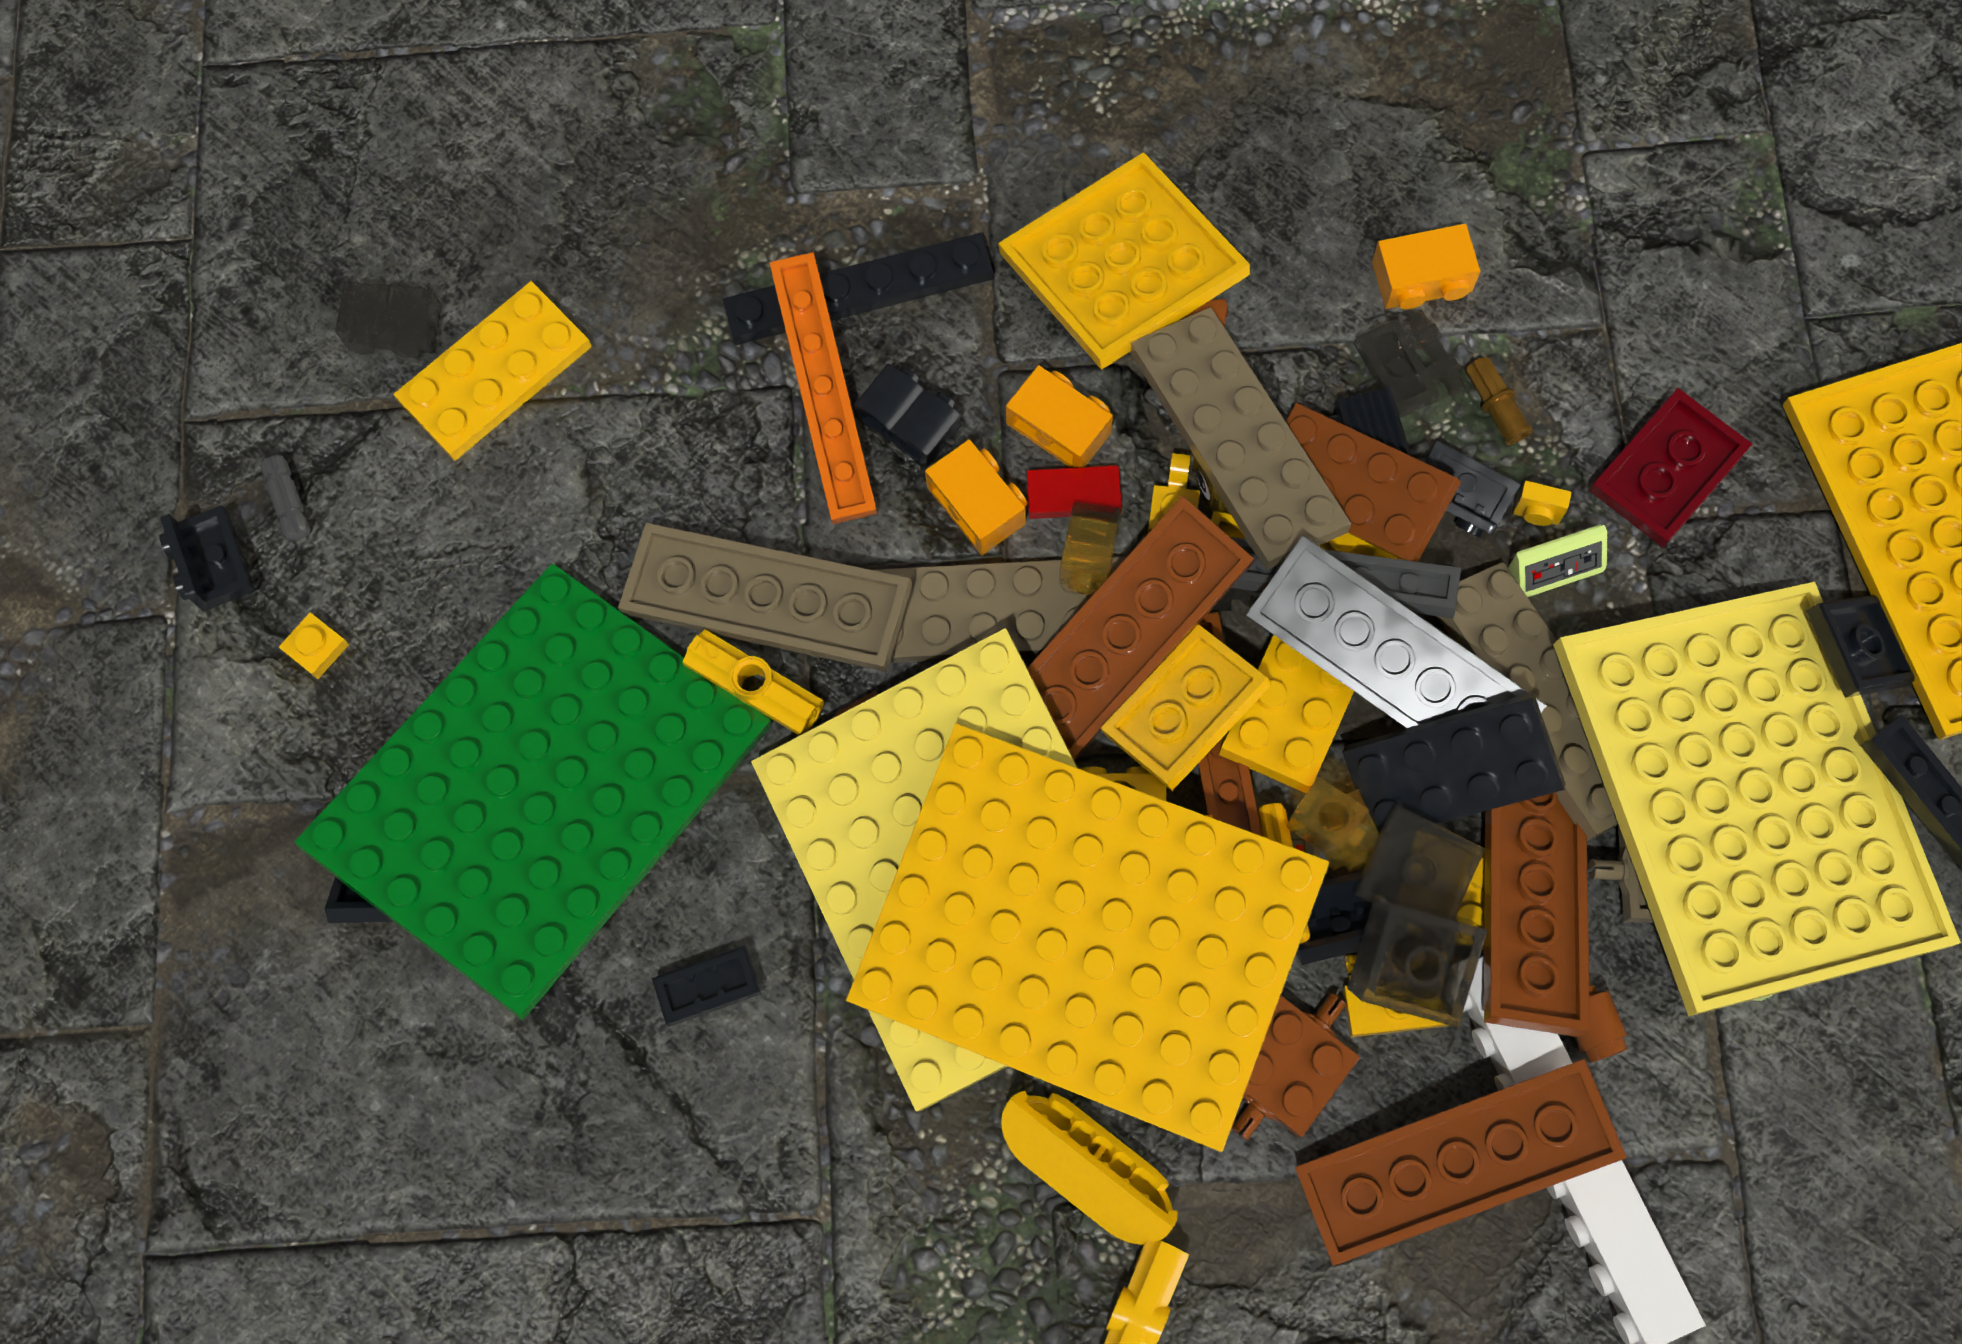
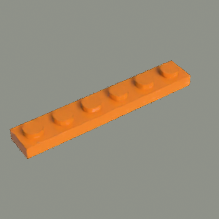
[769,252,877,524]

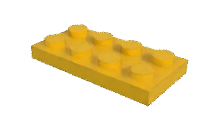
[393,281,592,462]

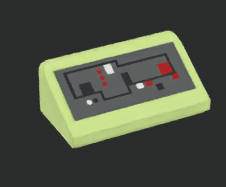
[1508,524,1607,597]

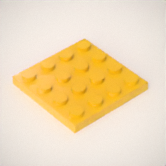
[998,152,1250,370]

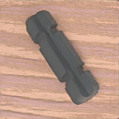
[260,454,310,541]

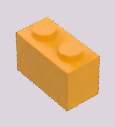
[1372,223,1481,310]
[1006,365,1113,468]
[925,439,1027,556]

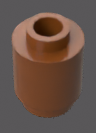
[1573,985,1628,1063]

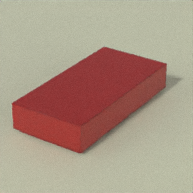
[1027,465,1122,519]

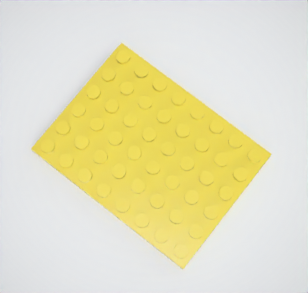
[1553,582,1961,1017]
[751,628,1078,1112]

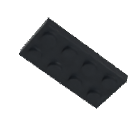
[1342,692,1566,841]

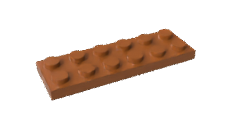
[1027,495,1255,761]
[1484,793,1590,1038]
[1295,1059,1627,1266]

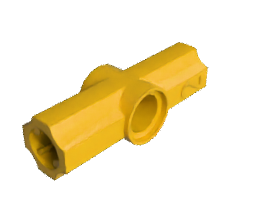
[682,629,824,736]
[1104,1240,1189,1344]

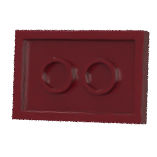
[1589,388,1753,548]

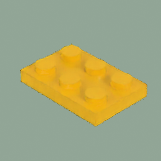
[1101,624,1271,791]

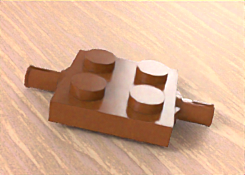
[1232,993,1360,1141]

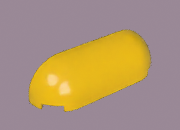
[1001,1091,1178,1245]

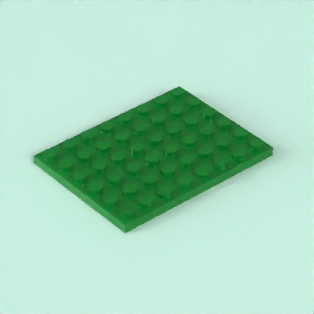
[294,563,771,1021]

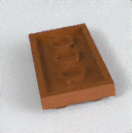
[1286,403,1461,562]

